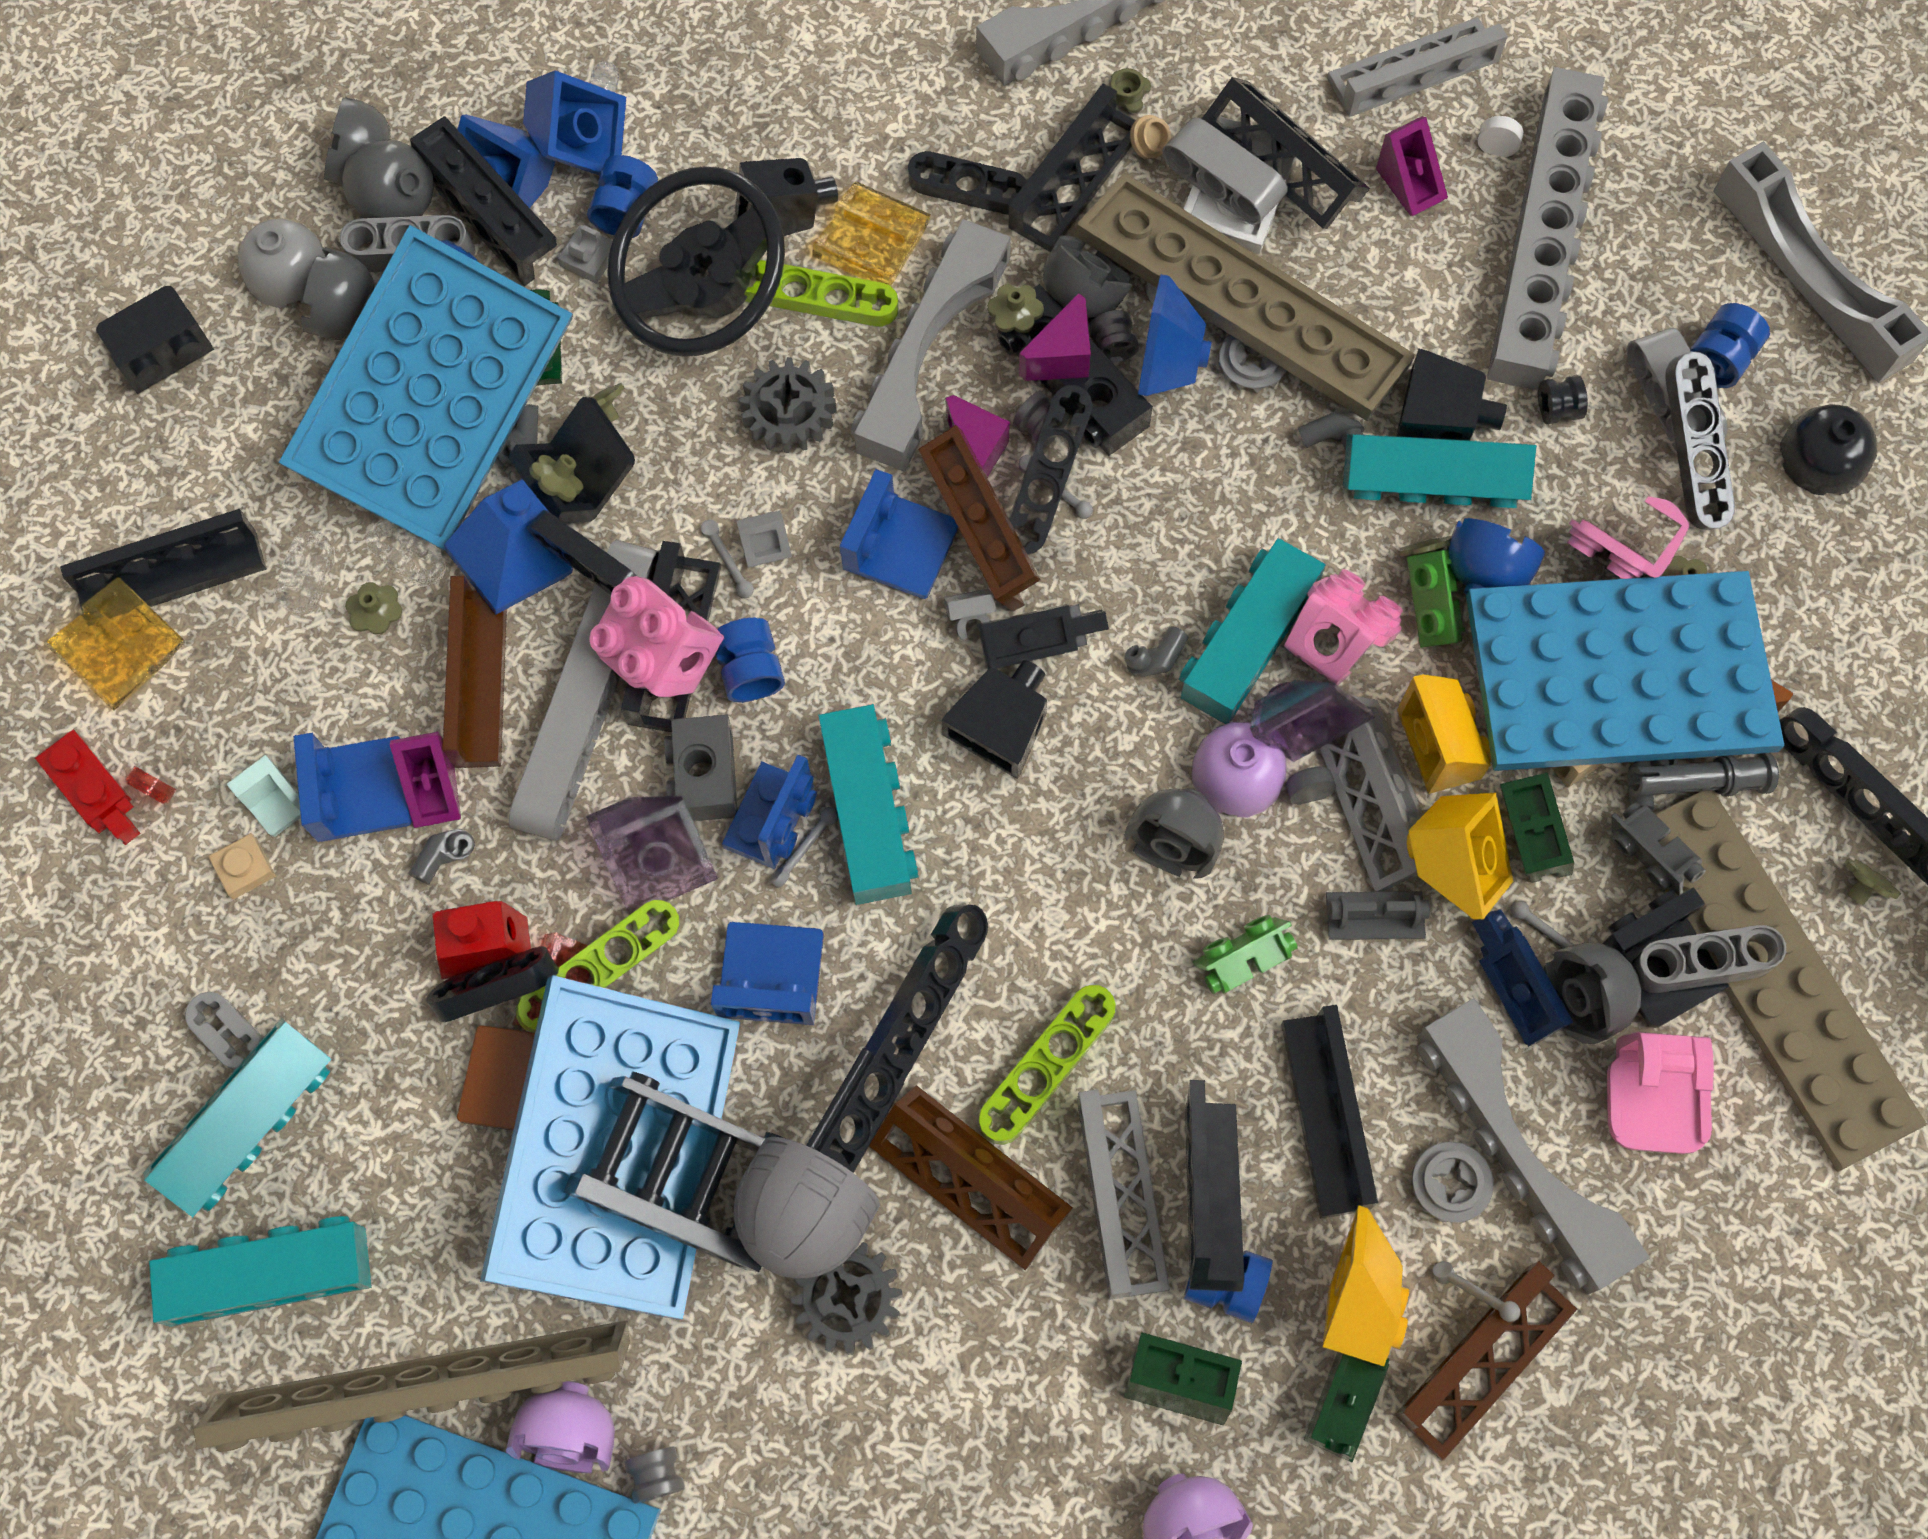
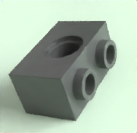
[664,714,738,823]

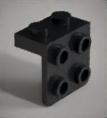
[96,286,215,394]
[508,397,635,523]
[1602,887,1729,1028]

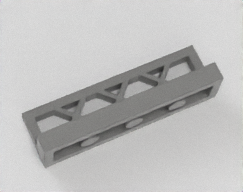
[1327,17,1508,117]
[1309,696,1423,892]
[1077,1089,1170,1300]

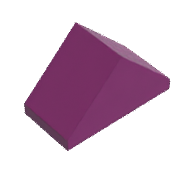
[1376,116,1448,216]
[1019,293,1091,381]
[945,395,1010,478]
[390,731,461,828]

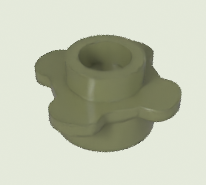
[1110,68,1151,113]

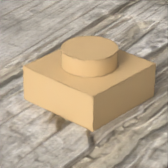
[208,833,276,900]

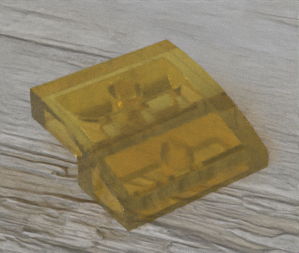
[812,181,931,286]
[47,577,184,711]

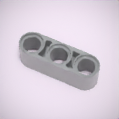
[1162,117,1287,225]
[340,215,476,272]
[1627,328,1727,452]
[1632,925,1786,993]

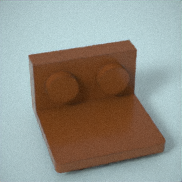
[457,1025,535,1131]

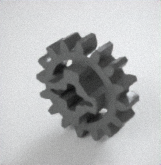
[739,357,837,453]
[791,1242,903,1355]

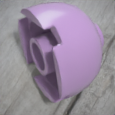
[1192,722,1286,818]
[506,1381,615,1473]
[1143,1474,1253,1539]

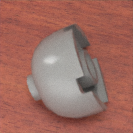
[238,219,326,308]

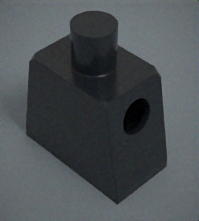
[735,158,838,236]
[1396,348,1507,441]
[942,660,1047,779]

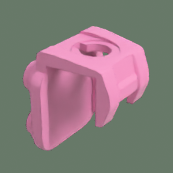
[1567,496,1689,579]
[1284,569,1403,686]
[589,576,724,697]
[1607,1032,1714,1154]

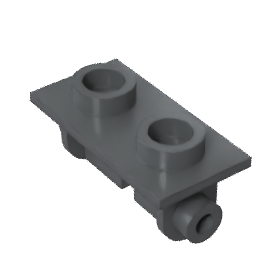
[1611,803,1706,896]
[1326,891,1430,940]

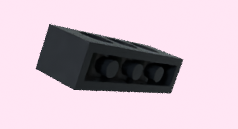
[997,284,1153,456]

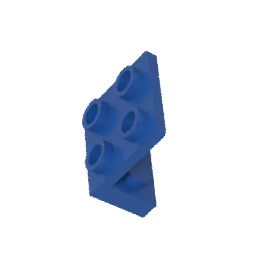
[839,469,959,599]
[293,733,412,842]
[722,755,817,870]
[711,922,824,1025]

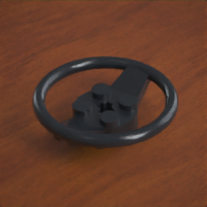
[607,166,785,357]

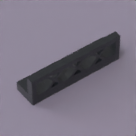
[1202,77,1370,229]
[1008,83,1136,252]
[410,116,557,286]
[60,509,267,627]
[621,541,721,732]
[1281,1005,1378,1219]
[1185,1080,1244,1292]

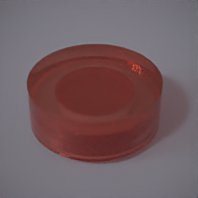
[125,765,177,804]

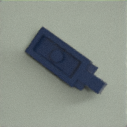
[1471,909,1573,1047]

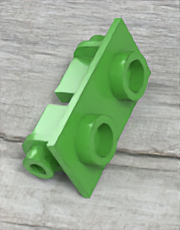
[1407,550,1466,648]
[1192,915,1298,994]

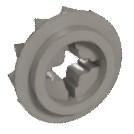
[1218,335,1287,393]
[1412,1142,1493,1223]

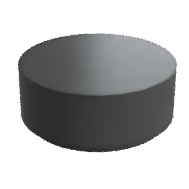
[1286,767,1336,805]

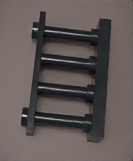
[563,1072,786,1272]

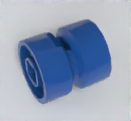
[587,155,658,238]
[1690,303,1770,388]
[715,617,786,703]
[1184,1250,1273,1324]

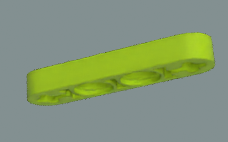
[744,260,899,327]
[516,900,679,1033]
[979,985,1116,1145]

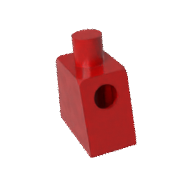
[432,901,531,980]

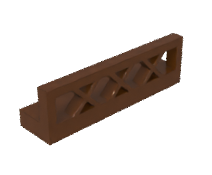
[918,425,1041,611]
[442,576,507,768]
[869,1085,1073,1270]
[1395,1261,1577,1461]

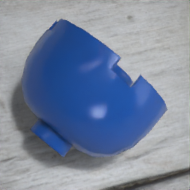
[1447,518,1545,595]

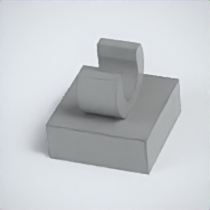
[557,225,612,284]
[736,510,792,568]
[944,588,996,640]

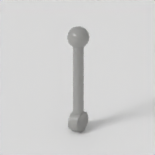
[1019,455,1093,519]
[701,519,754,598]
[769,807,838,888]
[1510,901,1574,949]
[1433,1261,1520,1322]

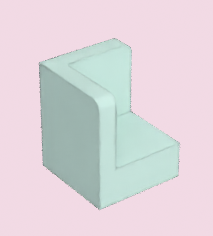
[227,755,301,837]

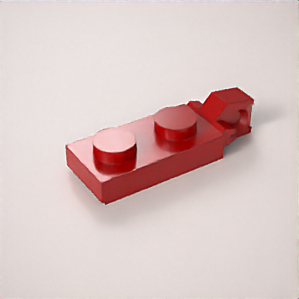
[35,729,141,845]

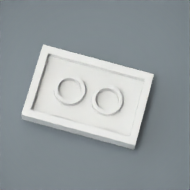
[1184,116,1296,255]

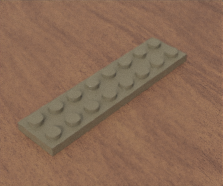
[1074,172,1416,421]
[1655,791,1928,1172]
[193,1320,630,1452]

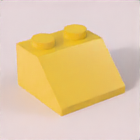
[1397,674,1492,794]
[1407,793,1514,920]
[1323,1205,1409,1367]

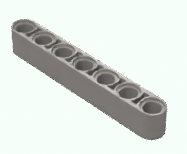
[509,539,660,841]

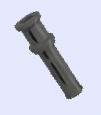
[1628,753,1779,797]

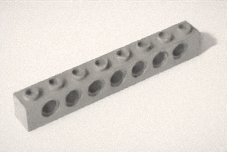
[1487,67,1608,391]

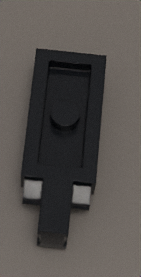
[977,604,1109,670]

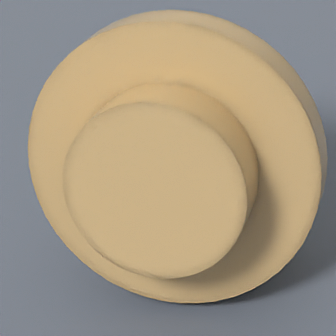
[1130,115,1171,159]

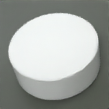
[1478,116,1524,157]

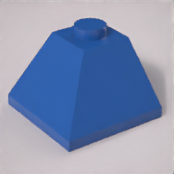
[523,70,627,176]
[439,114,556,208]
[1138,274,1212,396]
[444,479,573,615]

